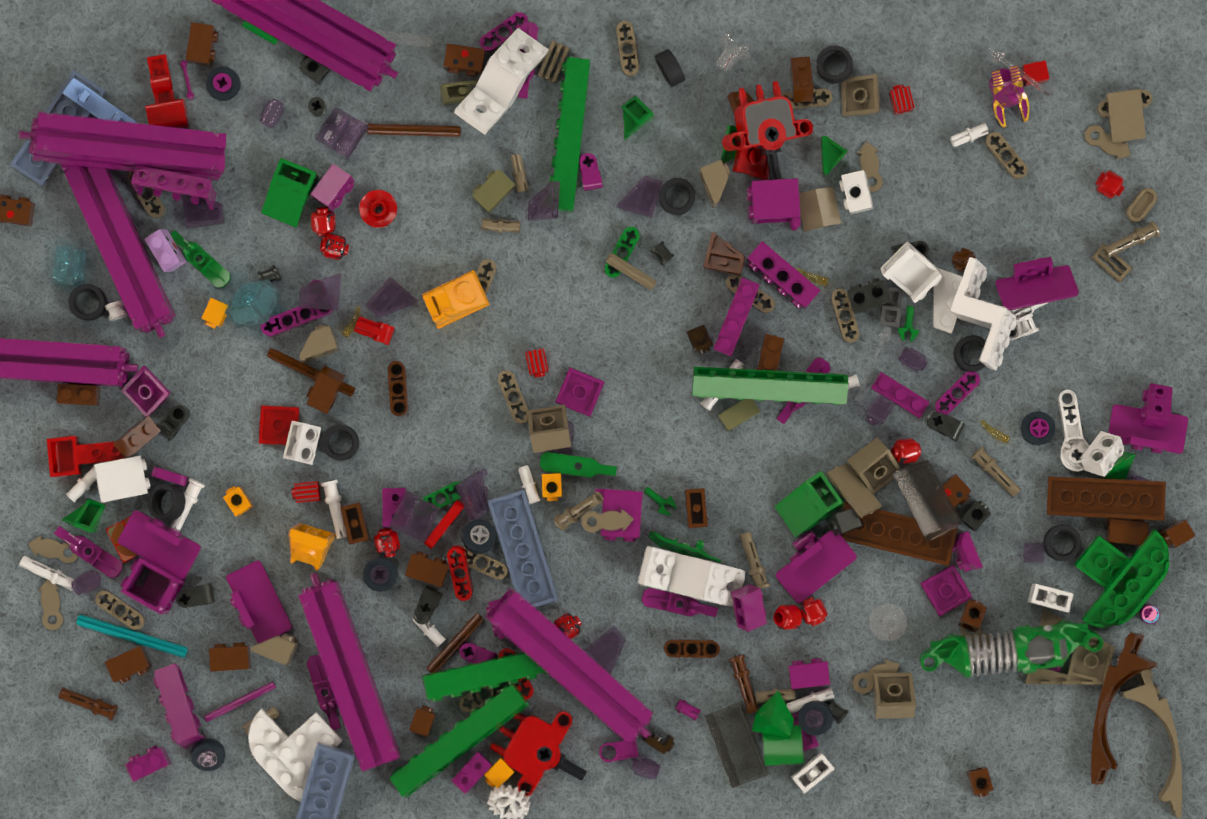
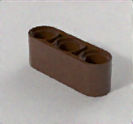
[388,361,409,417]
[663,639,720,658]

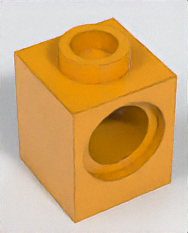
[201,298,230,329]
[542,473,562,501]
[223,486,253,517]
[484,757,515,788]

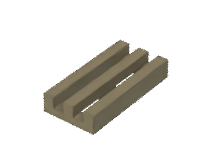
[538,40,570,83]
[1090,243,1133,283]

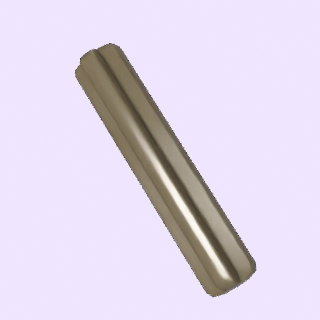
[606,253,657,290]

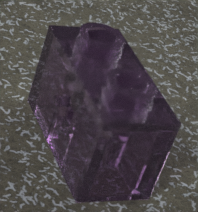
[863,394,895,426]

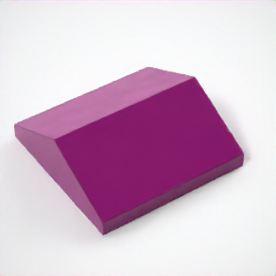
[121,365,171,417]

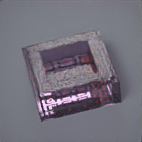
[1024,543,1044,562]

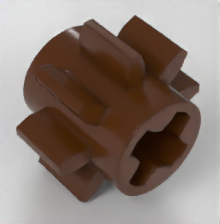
[952,248,976,272]

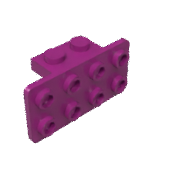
[995,256,1079,311]
[1108,404,1188,454]
[118,510,201,579]
[776,530,857,603]
[226,560,292,644]

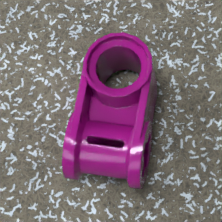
[580,153,603,191]
[459,642,497,664]

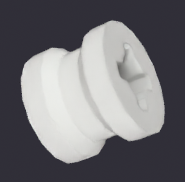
[105,300,128,321]

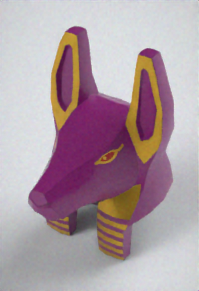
[988,65,1029,127]

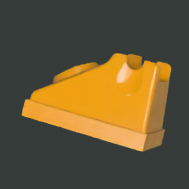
[422,270,490,329]
[289,523,336,571]

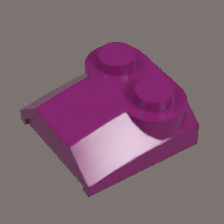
[952,531,983,573]

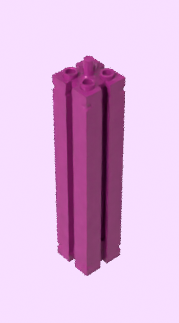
[212,0,399,92]
[19,112,226,181]
[60,164,176,338]
[0,338,138,387]
[298,572,401,772]
[484,588,654,743]

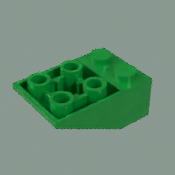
[261,158,319,228]
[774,471,844,538]

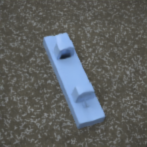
[63,77,138,123]

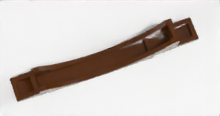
[1091,632,1158,785]

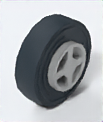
[462,519,496,554]

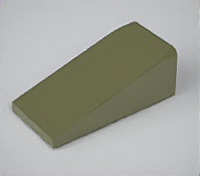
[440,79,479,105]
[718,399,760,431]

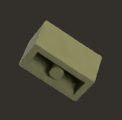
[472,169,516,214]

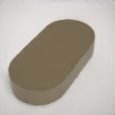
[1126,188,1157,223]

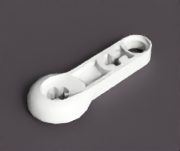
[1058,390,1089,471]

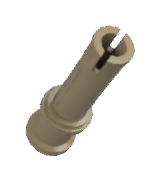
[1102,221,1160,258]
[970,446,1021,497]
[554,492,603,530]
[739,532,771,589]

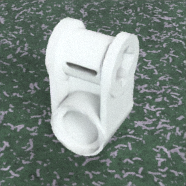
[1009,313,1039,341]

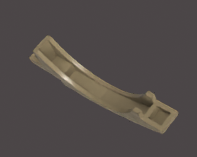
[1120,669,1182,818]

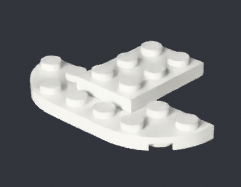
[249,708,343,801]

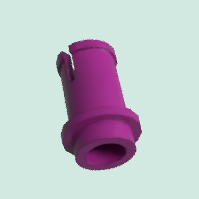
[792,529,817,553]
[675,699,701,721]

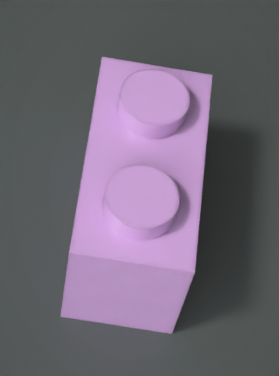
[144,229,187,272]

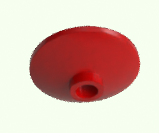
[359,190,398,228]

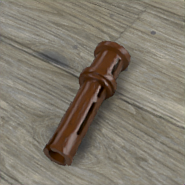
[728,654,759,714]
[58,687,118,721]

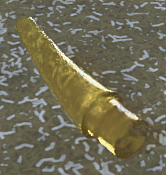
[796,268,828,285]
[341,306,361,338]
[980,420,1010,443]

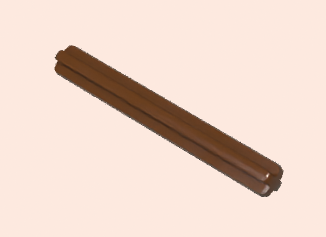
[367,123,461,137]
[267,348,355,397]

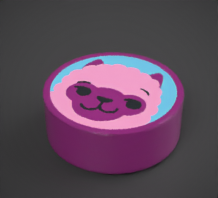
[1140,605,1160,624]

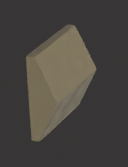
[841,74,880,116]
[799,187,841,232]

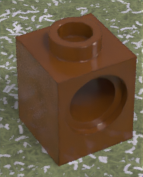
[958,600,987,632]
[409,705,436,736]
[966,766,994,797]

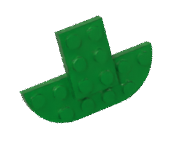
[1074,529,1170,628]

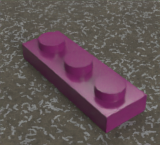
[871,372,930,418]

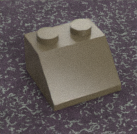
[698,160,730,208]
[299,324,340,363]
[527,405,572,453]
[847,438,902,494]
[250,633,299,665]
[873,672,916,719]

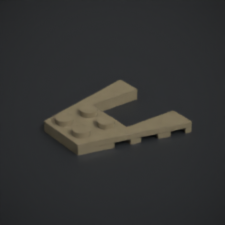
[1025,609,1115,685]

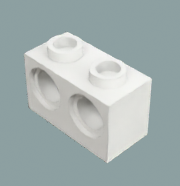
[283,421,321,465]
[1081,431,1125,477]

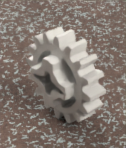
[488,785,531,819]

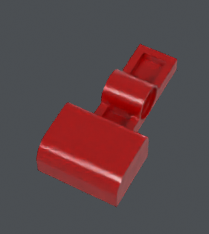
[145,54,190,129]
[46,436,124,477]

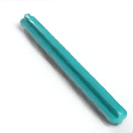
[76,614,188,658]

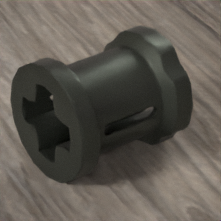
[308,97,327,117]
[650,241,675,266]
[257,265,282,288]
[827,699,848,724]

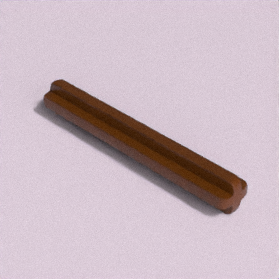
[426,613,484,673]

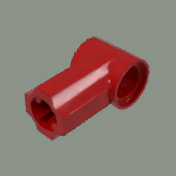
[354,316,395,346]

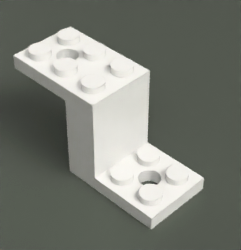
[454,28,549,135]
[950,257,1016,371]
[638,546,746,607]

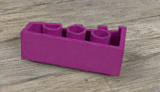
[153,663,206,749]

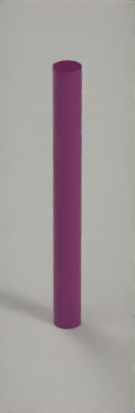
[204,681,276,722]

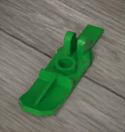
[170,230,231,288]
[540,452,617,477]
[648,531,721,564]

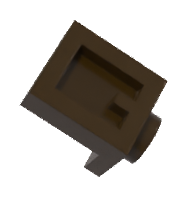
[686,325,713,355]
[642,733,675,755]

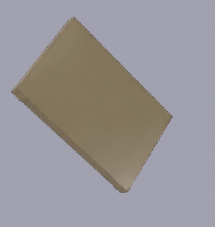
[1106,89,1146,143]

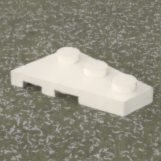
[933,268,962,334]

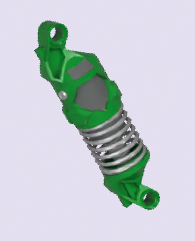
[919,620,1103,678]

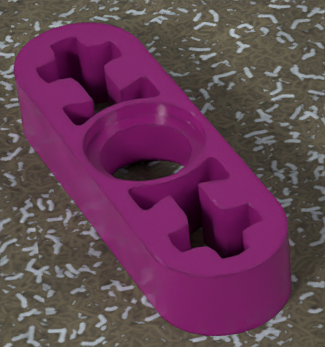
[480,12,528,52]
[935,371,980,415]

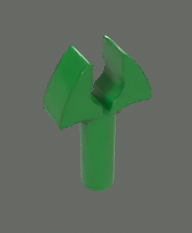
[897,306,919,342]
[644,487,676,515]

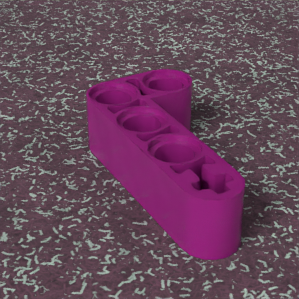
[261,280,334,337]

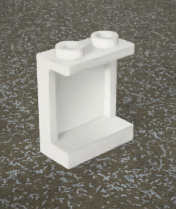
[880,242,942,303]
[93,455,150,502]

